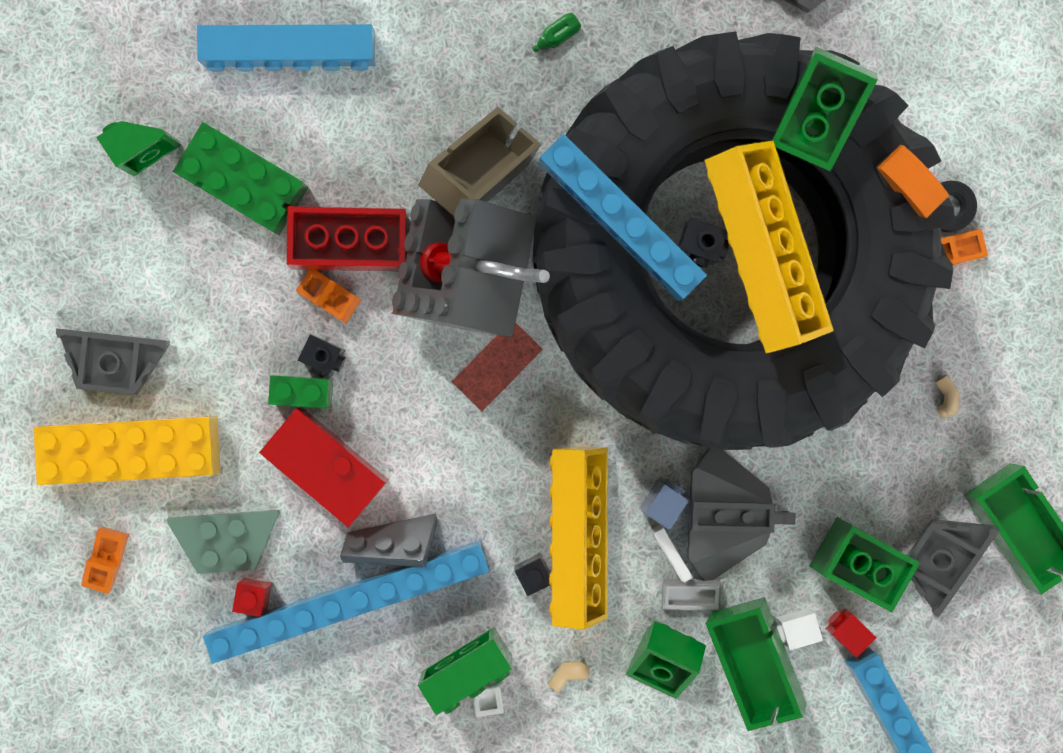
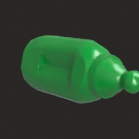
[532,12,581,52]

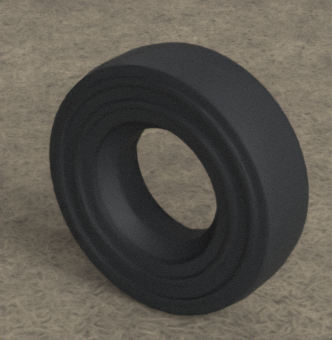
[941,180,977,232]

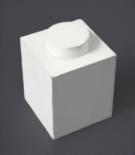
[776,608,823,650]

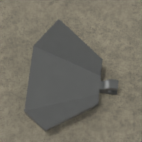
[687,448,796,581]

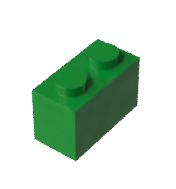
[268,375,333,409]

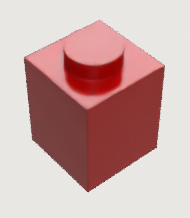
[232,578,273,617]
[825,609,877,658]

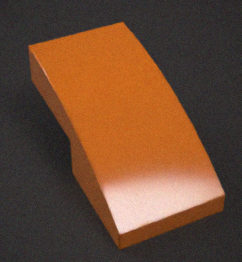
[877,145,949,218]
[941,228,988,265]
[296,270,362,324]
[81,526,129,594]

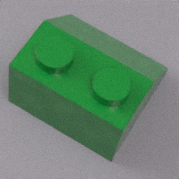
[96,121,182,176]
[625,621,706,699]

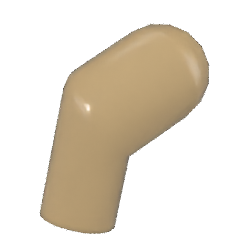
[935,374,960,419]
[548,661,590,692]

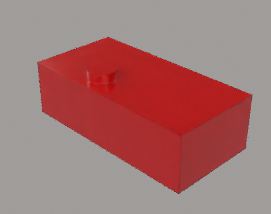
[287,206,407,272]
[259,407,389,527]

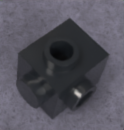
[678,218,730,268]
[297,334,346,378]

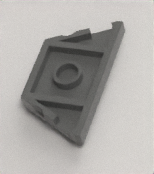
[56,328,170,395]
[907,519,999,618]

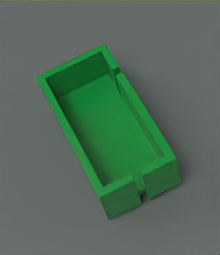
[172,122,309,236]
[964,463,1063,595]
[705,597,807,731]

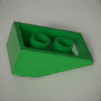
[772,47,878,171]
[809,517,920,613]

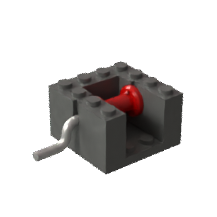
[392,199,550,337]

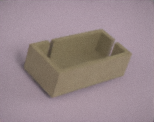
[418,107,541,216]

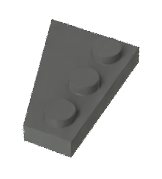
[340,513,437,567]

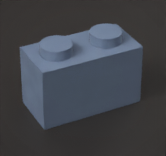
[639,479,689,530]

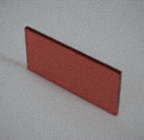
[452,322,543,411]

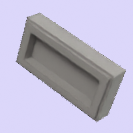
[662,579,721,610]

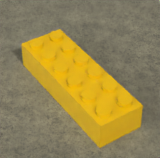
[705,141,834,353]
[33,416,221,485]
[549,446,608,630]

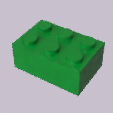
[417,627,512,716]

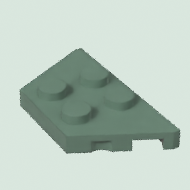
[167,510,279,574]

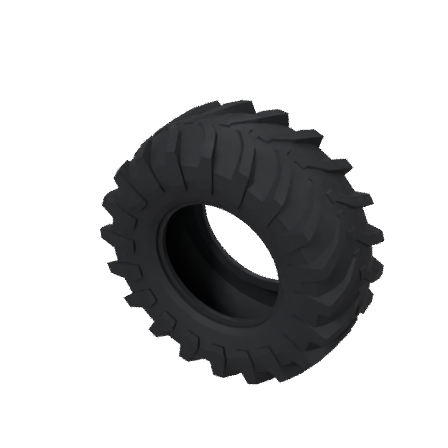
[533,31,956,450]

